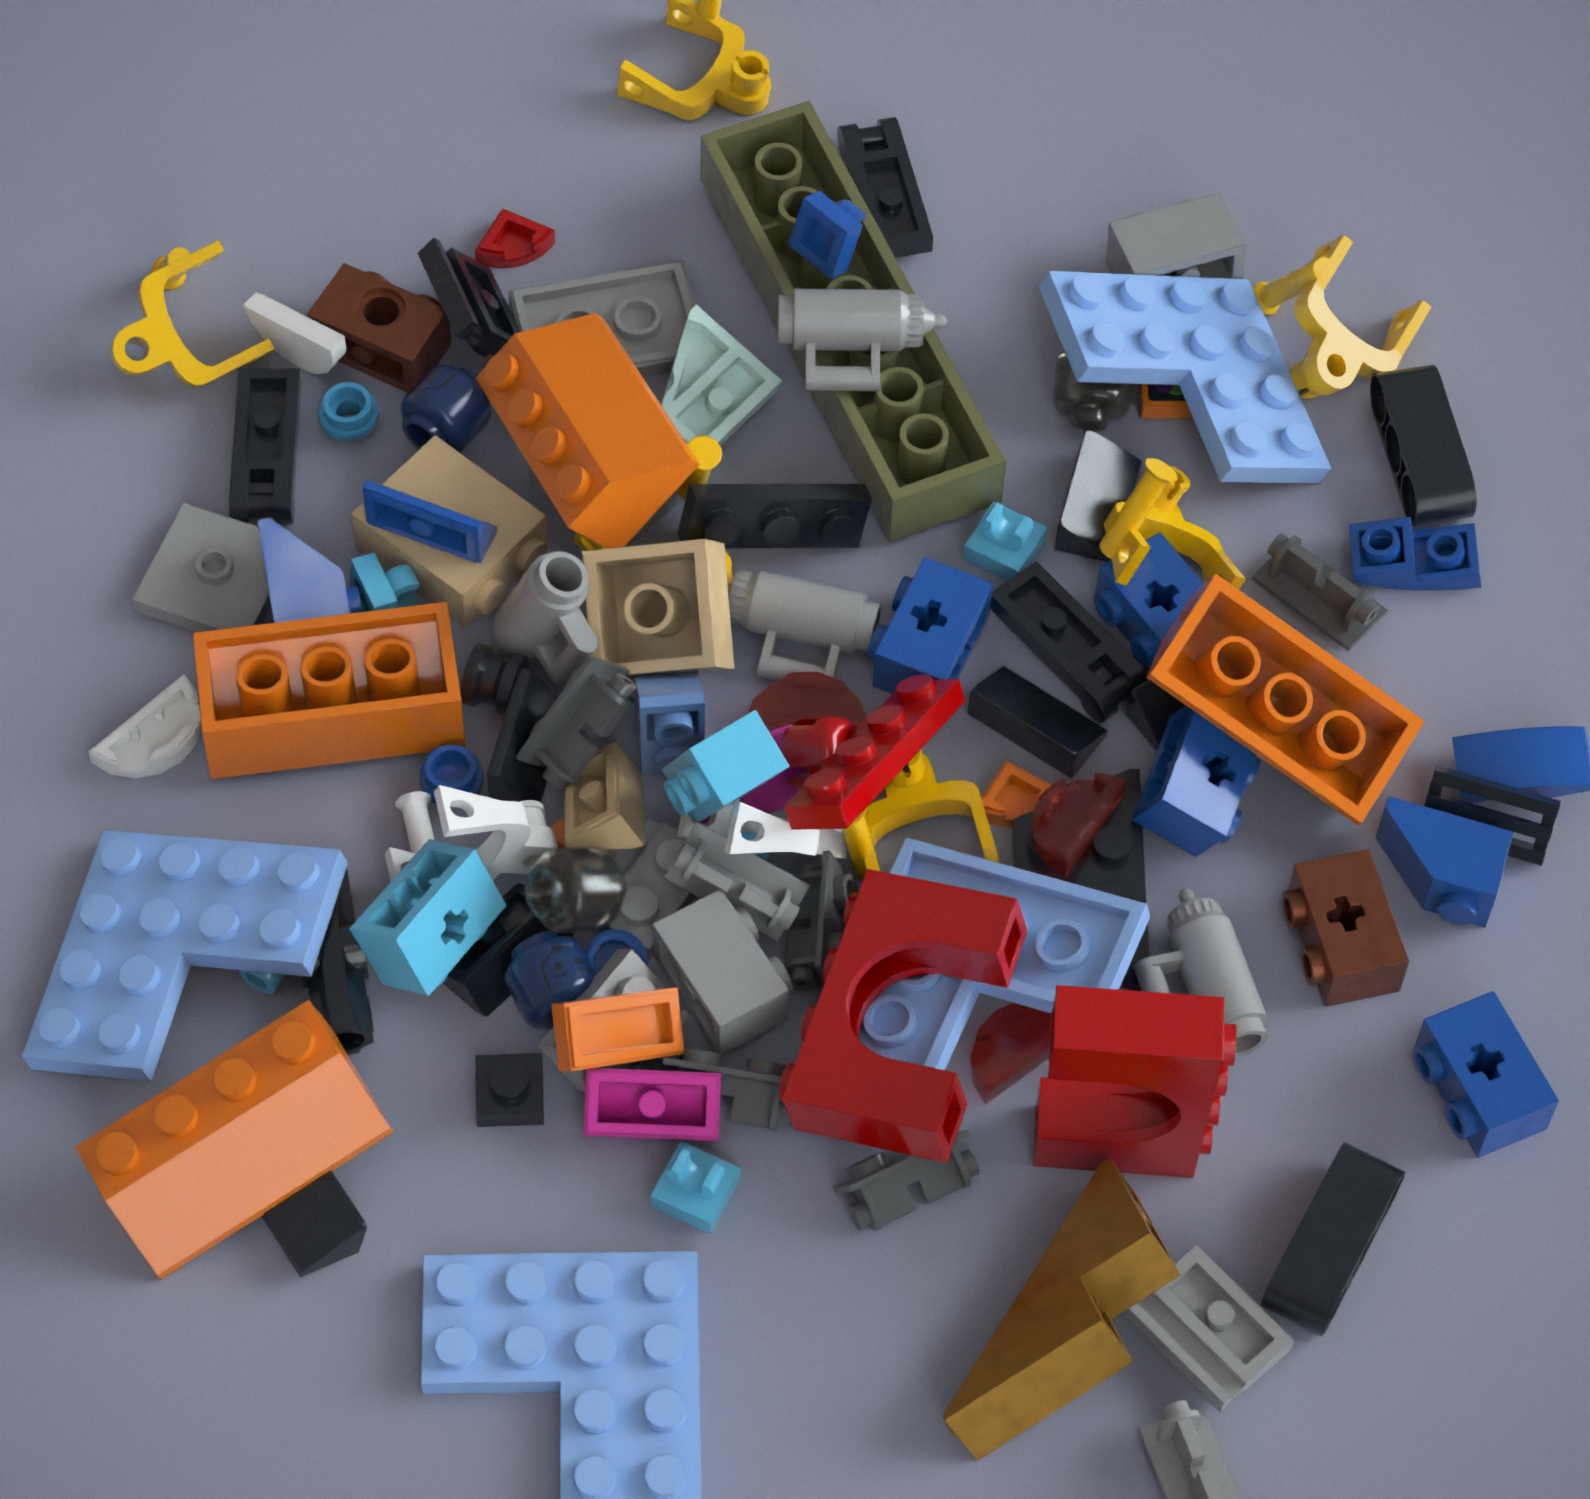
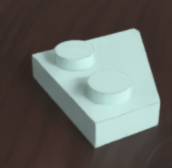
[661,304,782,446]

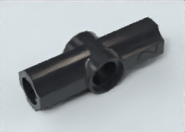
[301,868,374,1055]

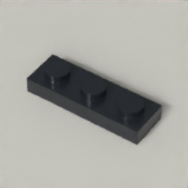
[677,484,872,549]

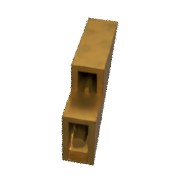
[942,1157,1181,1461]

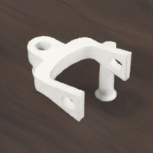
[677,726,848,859]
[385,785,561,882]

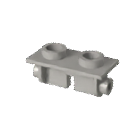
[664,821,810,942]
[1138,1400,1241,1499]

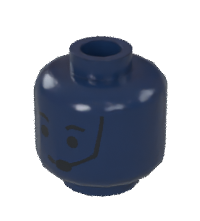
[400,365,492,453]
[504,931,596,1029]

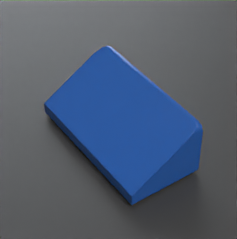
[362,480,497,563]

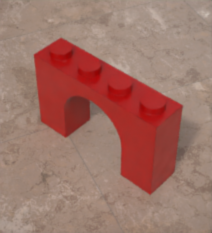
[779,869,1028,1163]
[1033,985,1237,1178]

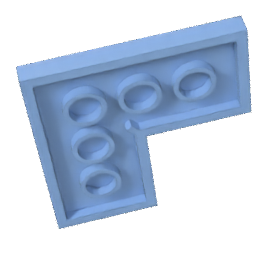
[1038,271,1332,483]
[22,830,348,1082]
[859,837,1150,1070]
[421,1251,701,1499]

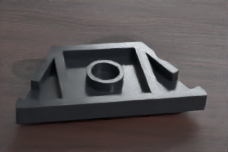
[1012,769,1149,991]

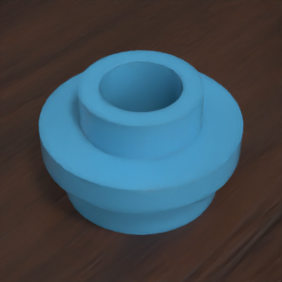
[318,382,379,441]

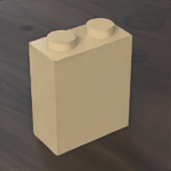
[351,435,548,629]

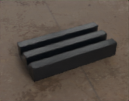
[1424,765,1561,866]

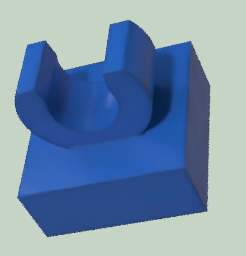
[788,190,866,279]

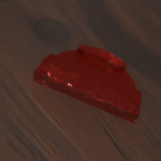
[748,672,867,730]
[1031,773,1127,877]
[970,1003,1051,1105]

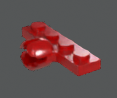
[780,674,966,830]

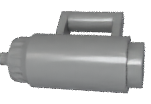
[778,288,947,391]
[491,551,598,686]
[728,570,881,693]
[1133,888,1268,1057]

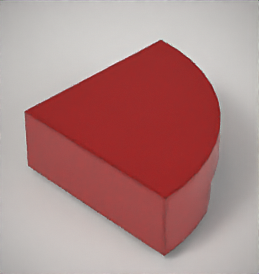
[475,208,555,268]

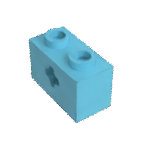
[661,710,790,824]
[350,839,507,996]

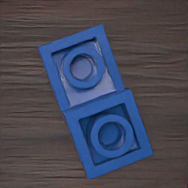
[1349,517,1481,591]
[1452,726,1590,803]

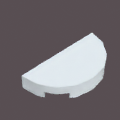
[242,292,346,374]
[88,674,202,779]

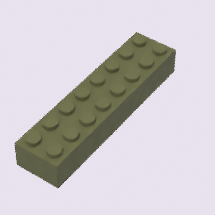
[700,100,1006,542]

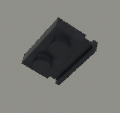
[417,238,520,357]

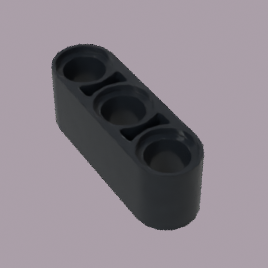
[1370,365,1477,526]
[1260,1142,1406,1337]

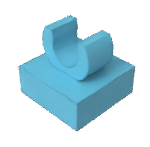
[963,501,1048,581]
[350,552,420,612]
[650,1141,741,1235]

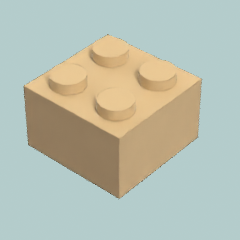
[582,539,734,679]

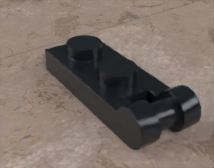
[837,117,933,258]
[229,368,302,523]
[991,561,1149,723]

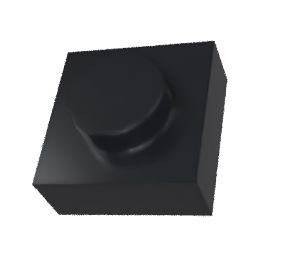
[475,1053,544,1127]

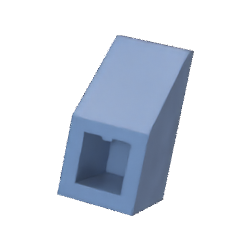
[634,671,705,775]

